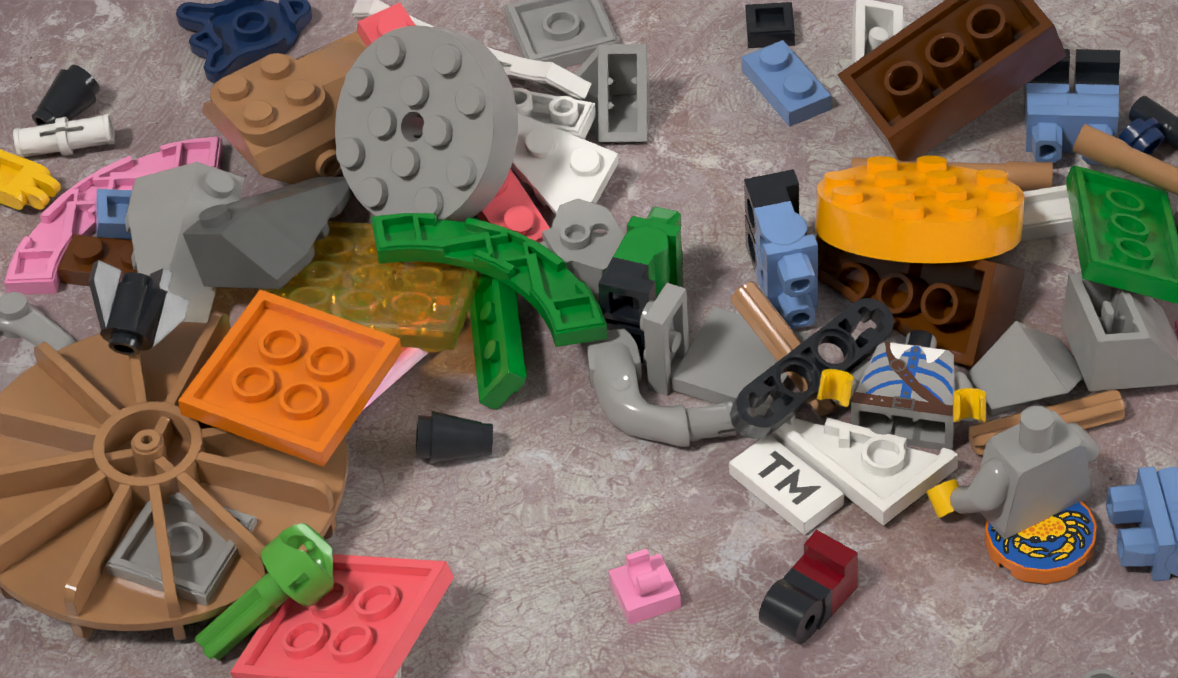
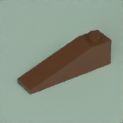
[816,234,1026,367]

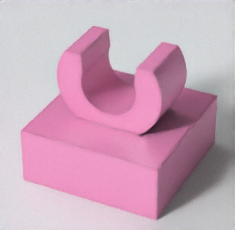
[608,549,681,625]

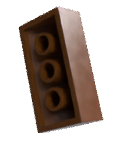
[837,0,1066,161]

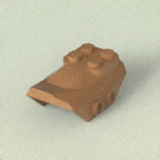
[202,31,367,184]

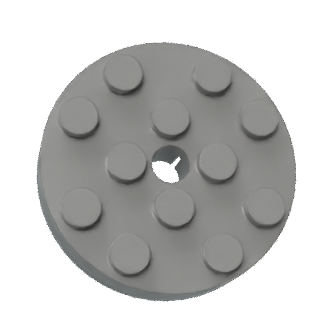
[335,26,518,222]

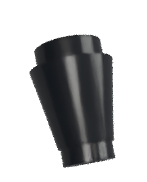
[32,65,100,126]
[416,410,493,464]

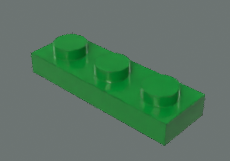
[468,274,527,410]

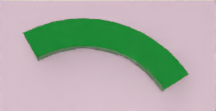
[371,213,608,347]

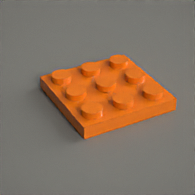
[178,290,402,467]

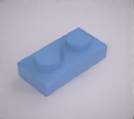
[742,40,831,127]

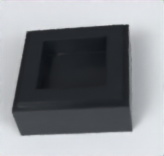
[745,2,795,48]

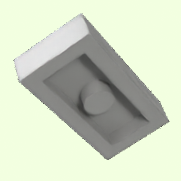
[640,283,690,396]

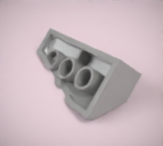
[124,162,244,323]

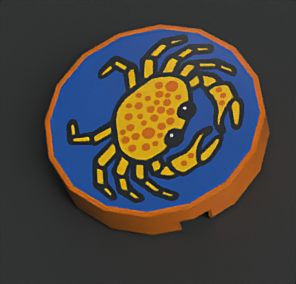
[984,501,1097,584]

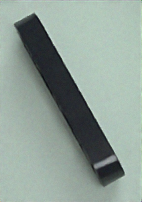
[730,298,894,439]

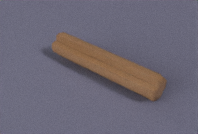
[730,281,840,417]
[969,389,1125,456]

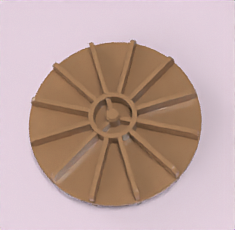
[0,311,348,641]

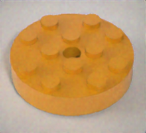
[815,156,1024,263]

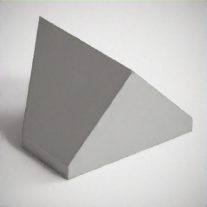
[574,44,650,142]
[967,321,1085,417]

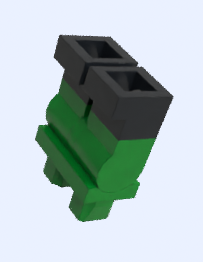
[598,206,684,363]

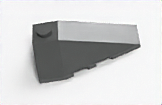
[183,177,353,289]

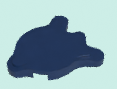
[176,0,312,83]

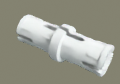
[13,113,115,158]

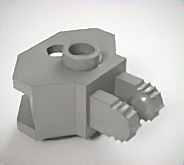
[540,198,625,304]

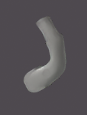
[587,329,736,447]

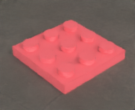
[230,554,454,678]

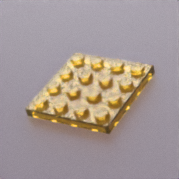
[261,221,482,352]

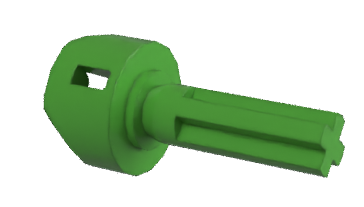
[195,523,334,661]

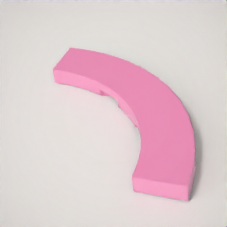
[4,136,224,295]

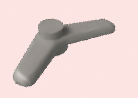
[0,292,76,351]

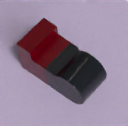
[759,529,858,644]

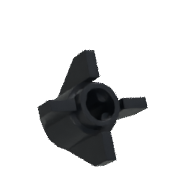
[88,260,189,356]

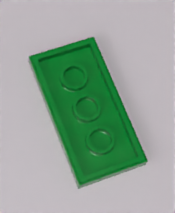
[1066,166,1178,304]

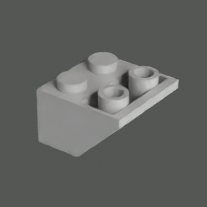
[1060,273,1178,391]

